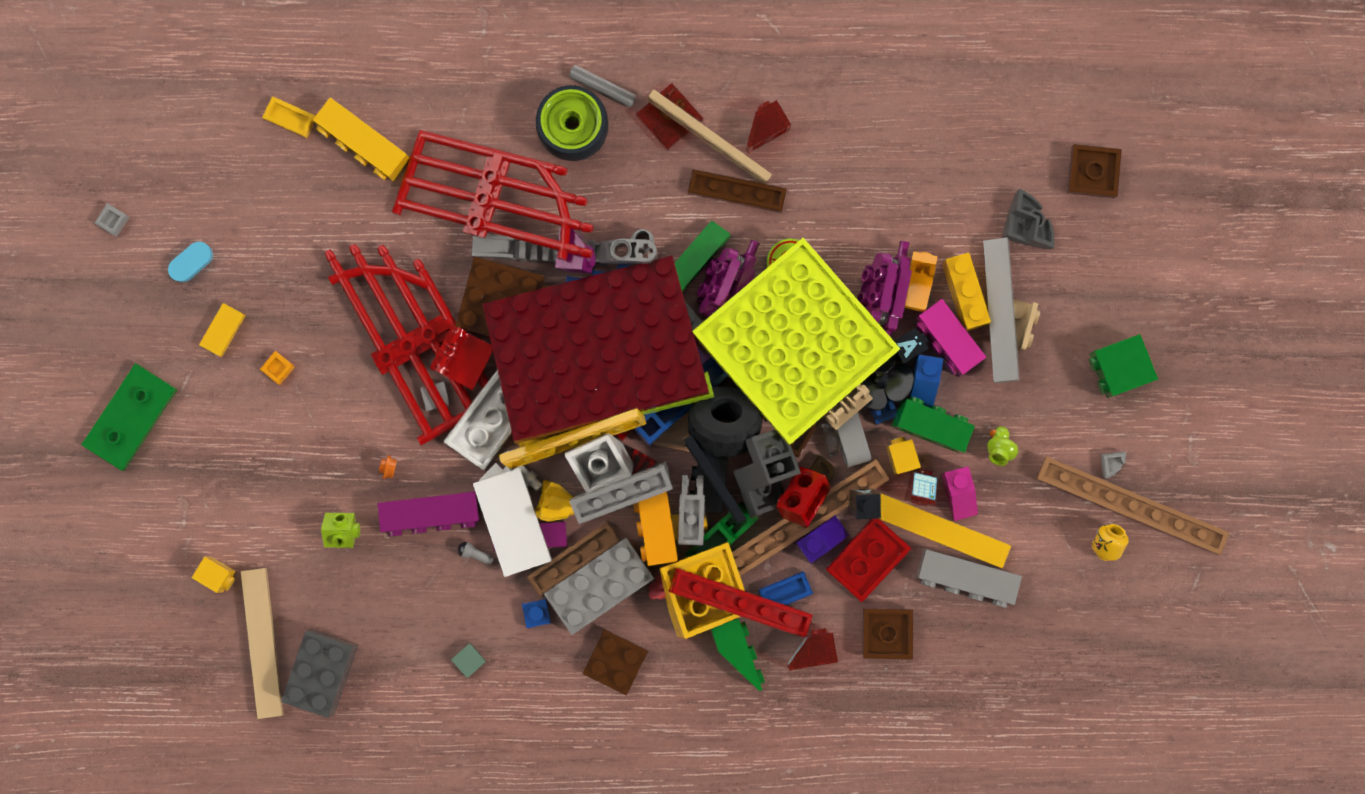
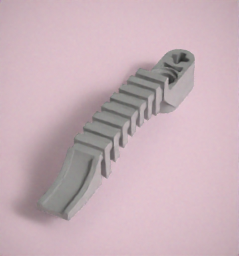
[472,235,658,266]

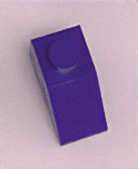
[795,515,849,563]

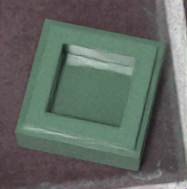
[451,643,486,678]

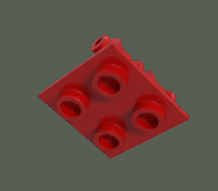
[430,325,493,390]

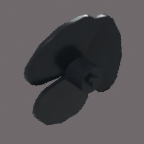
[860,354,914,411]

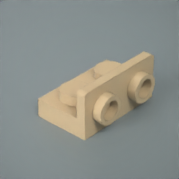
[1014,299,1040,353]

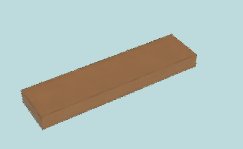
[526,521,621,597]

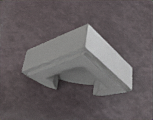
[1100,452,1126,479]

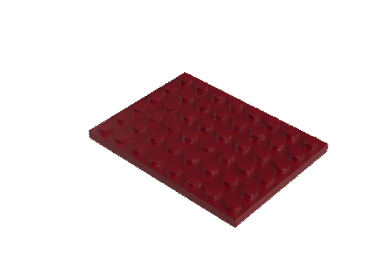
[482,255,709,444]

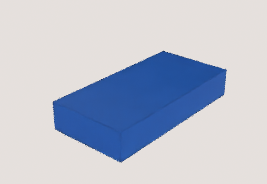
[758,571,813,605]

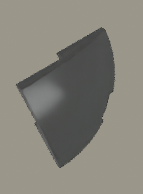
[1002,189,1054,249]

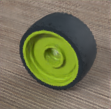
[536,85,608,161]

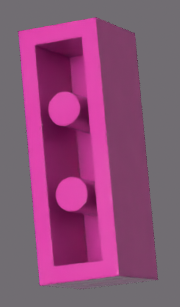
[916,299,986,377]

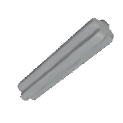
[569,65,636,107]

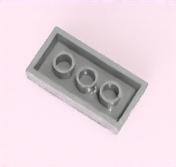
[544,538,655,635]

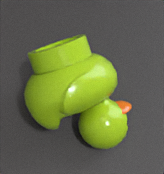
[987,426,1018,466]

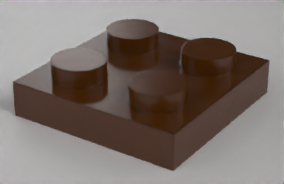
[1067,144,1122,198]
[862,608,913,660]
[582,629,649,696]

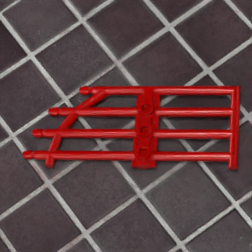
[391,130,594,261]
[324,244,488,446]

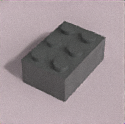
[281,629,358,718]

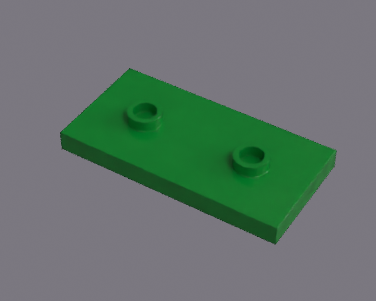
[81,363,178,471]

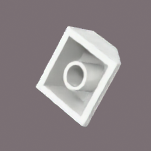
[564,433,633,493]

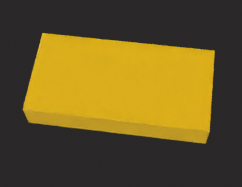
[262,96,315,139]
[199,303,246,357]

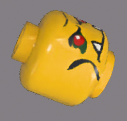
[1092,524,1129,561]

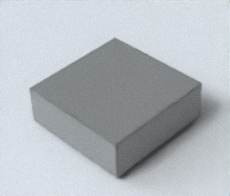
[94,203,130,237]
[421,382,451,411]

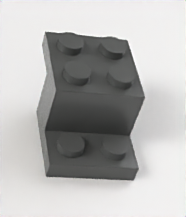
[733,430,801,518]

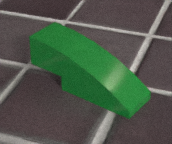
[684,501,759,557]

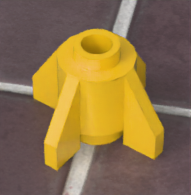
[535,480,574,522]

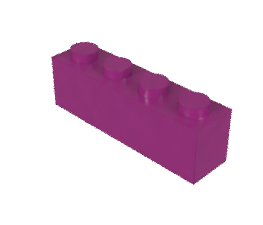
[377,492,481,537]

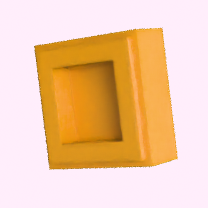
[260,351,295,385]

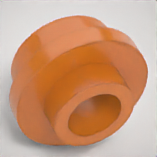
[378,455,397,479]

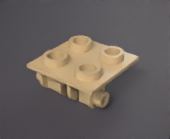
[823,384,873,430]

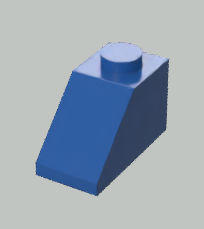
[909,355,943,408]

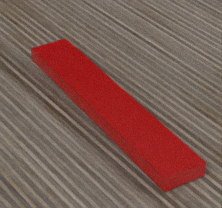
[668,568,813,638]

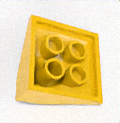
[659,542,745,639]

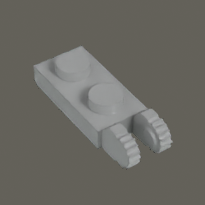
[678,475,705,545]

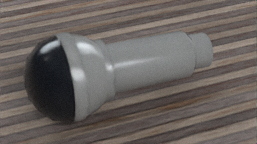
[457,541,494,565]

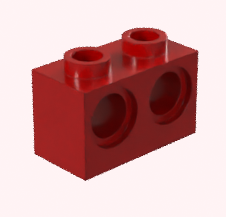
[776,466,831,528]

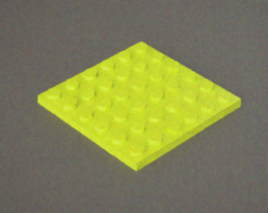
[692,238,900,445]

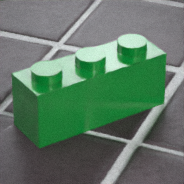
[891,397,975,453]

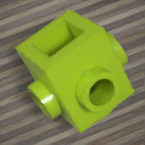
[321,513,360,548]

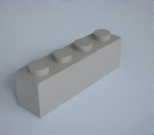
[915,549,1022,608]

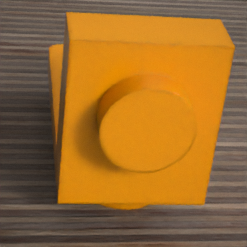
[904,252,938,312]

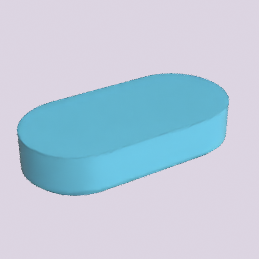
[168,242,213,283]

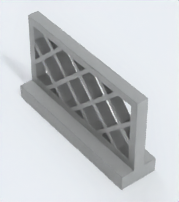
[570,461,673,524]

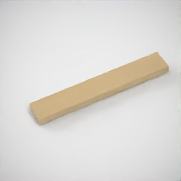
[648,89,772,184]
[241,568,284,719]

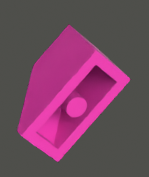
[941,466,978,521]

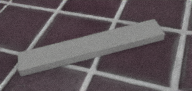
[983,238,1020,384]

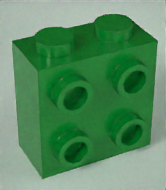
[1089,334,1159,399]

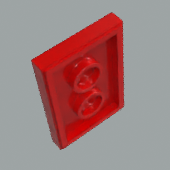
[825,518,912,602]

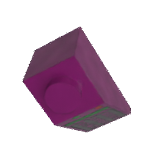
[555,226,596,274]

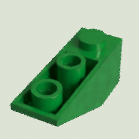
[711,618,765,691]

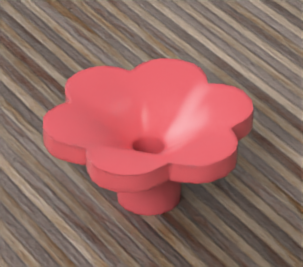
[648,575,666,600]

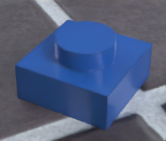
[522,599,551,628]

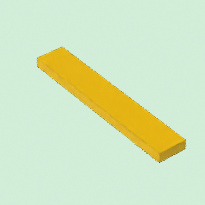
[499,409,647,469]
[879,493,1011,569]

